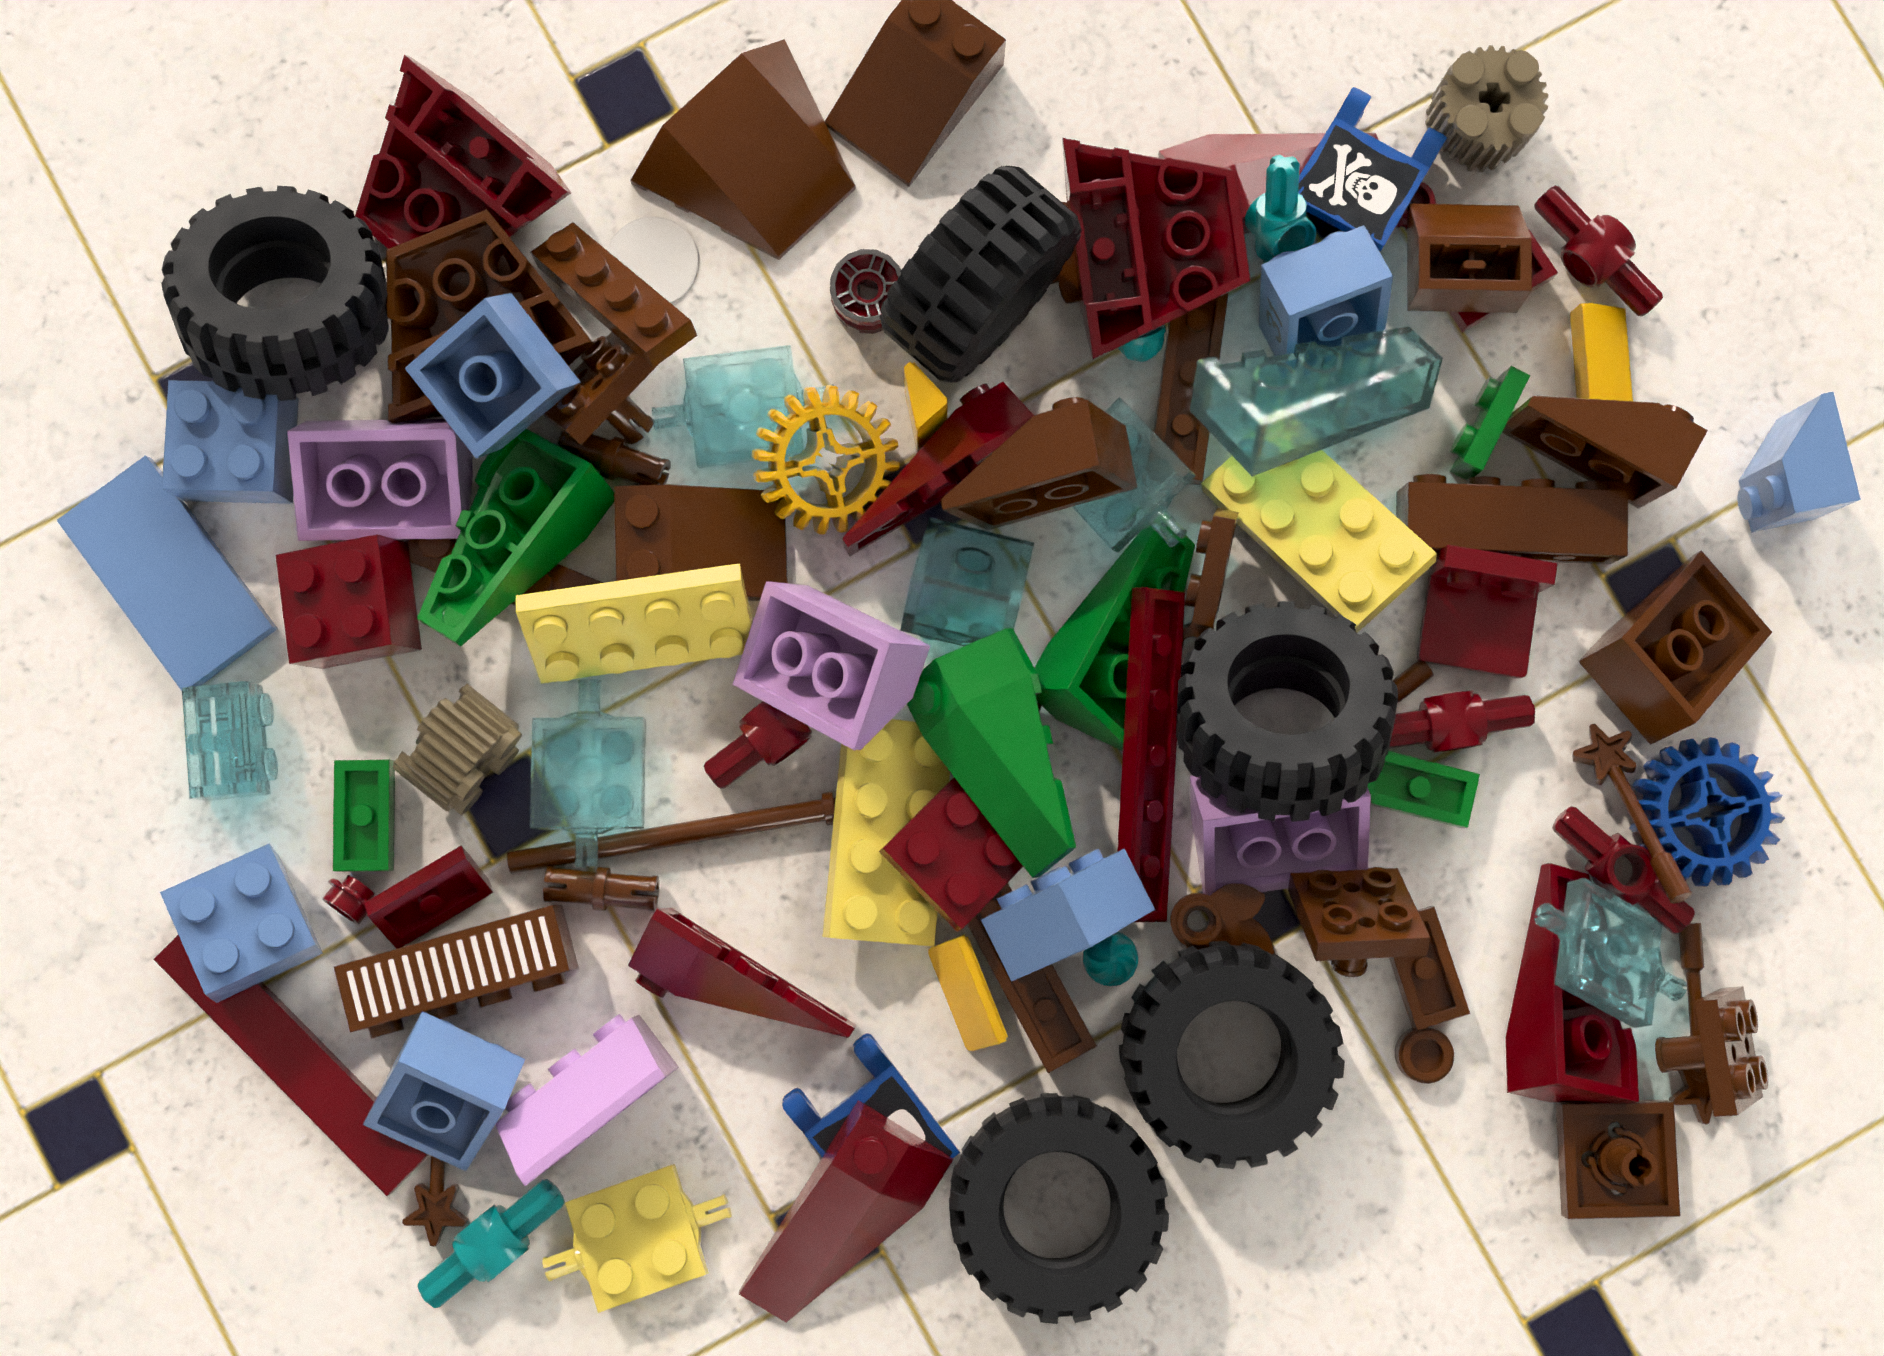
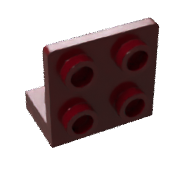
[1417,544,1558,679]

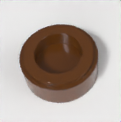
[1395,1027,1454,1084]

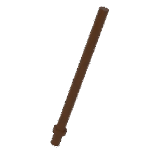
[507,792,836,874]

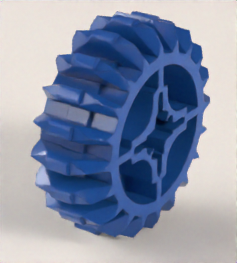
[1629,737,1785,887]

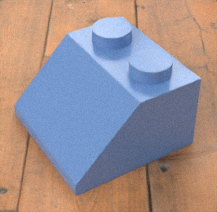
[1737,392,1861,533]
[363,1011,525,1171]

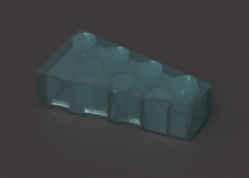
[1190,326,1443,476]

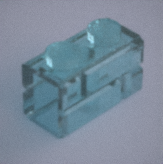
[182,681,278,801]

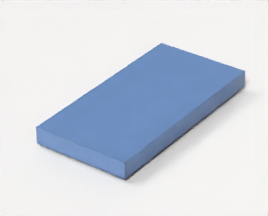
[57,455,278,694]

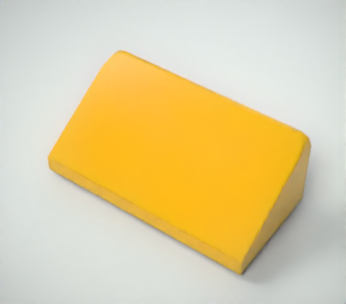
[1570,303,1633,401]
[904,362,948,452]
[928,934,1008,1051]

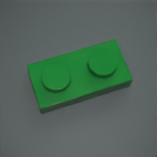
[1450,366,1531,480]
[1367,751,1480,828]
[333,759,395,872]

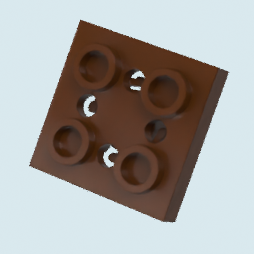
[543,332,658,445]
[1288,867,1430,977]
[1655,986,1768,1117]
[1555,1100,1680,1219]

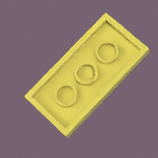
[1201,413,1437,633]
[516,563,753,684]
[822,719,950,947]

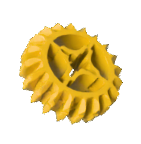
[751,385,900,535]

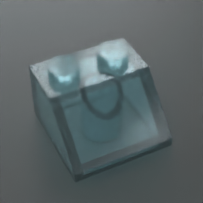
[900,517,1034,646]

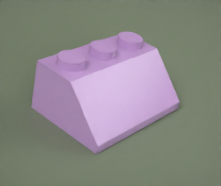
[287,419,473,541]
[732,581,930,750]
[1190,776,1371,895]
[495,1014,679,1186]

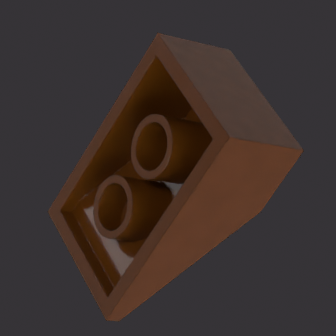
[825,0,1006,187]
[1502,396,1708,509]
[941,397,1137,531]
[614,484,788,601]
[1578,550,1772,745]

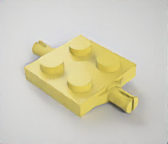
[542,1164,732,1313]

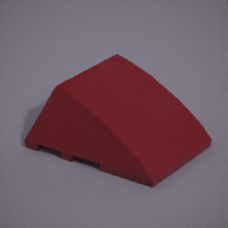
[355,54,572,249]
[1062,138,1251,360]

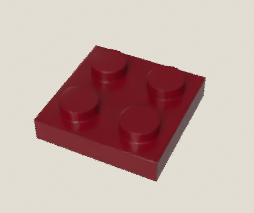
[879,777,1023,932]

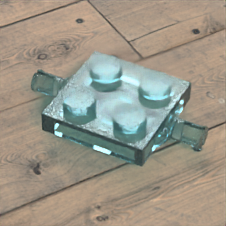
[652,345,834,468]
[1073,397,1196,553]
[530,679,646,868]
[1534,878,1687,1028]

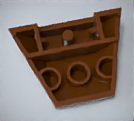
[630,39,856,260]
[386,210,594,423]

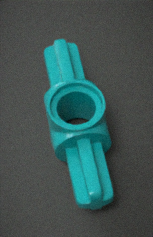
[1245,154,1316,264]
[417,1179,565,1308]

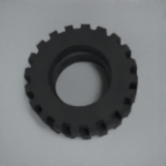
[880,165,1082,383]
[161,186,389,401]
[1176,601,1398,822]
[1119,941,1345,1169]
[949,1093,1169,1324]

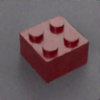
[275,534,422,669]

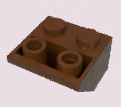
[1407,204,1532,313]

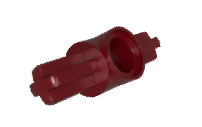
[1534,185,1663,317]
[1389,690,1535,753]
[703,701,812,789]
[1552,806,1695,934]

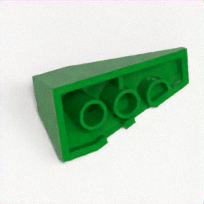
[417,429,615,647]
[1034,511,1195,751]
[907,628,1077,878]

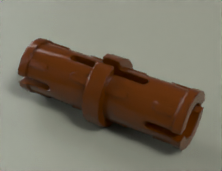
[558,431,671,485]
[543,866,660,912]

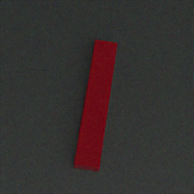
[1117,587,1185,922]
[153,935,429,1196]

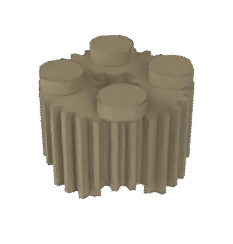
[1425,45,1549,172]
[393,683,522,816]

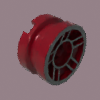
[830,249,901,334]

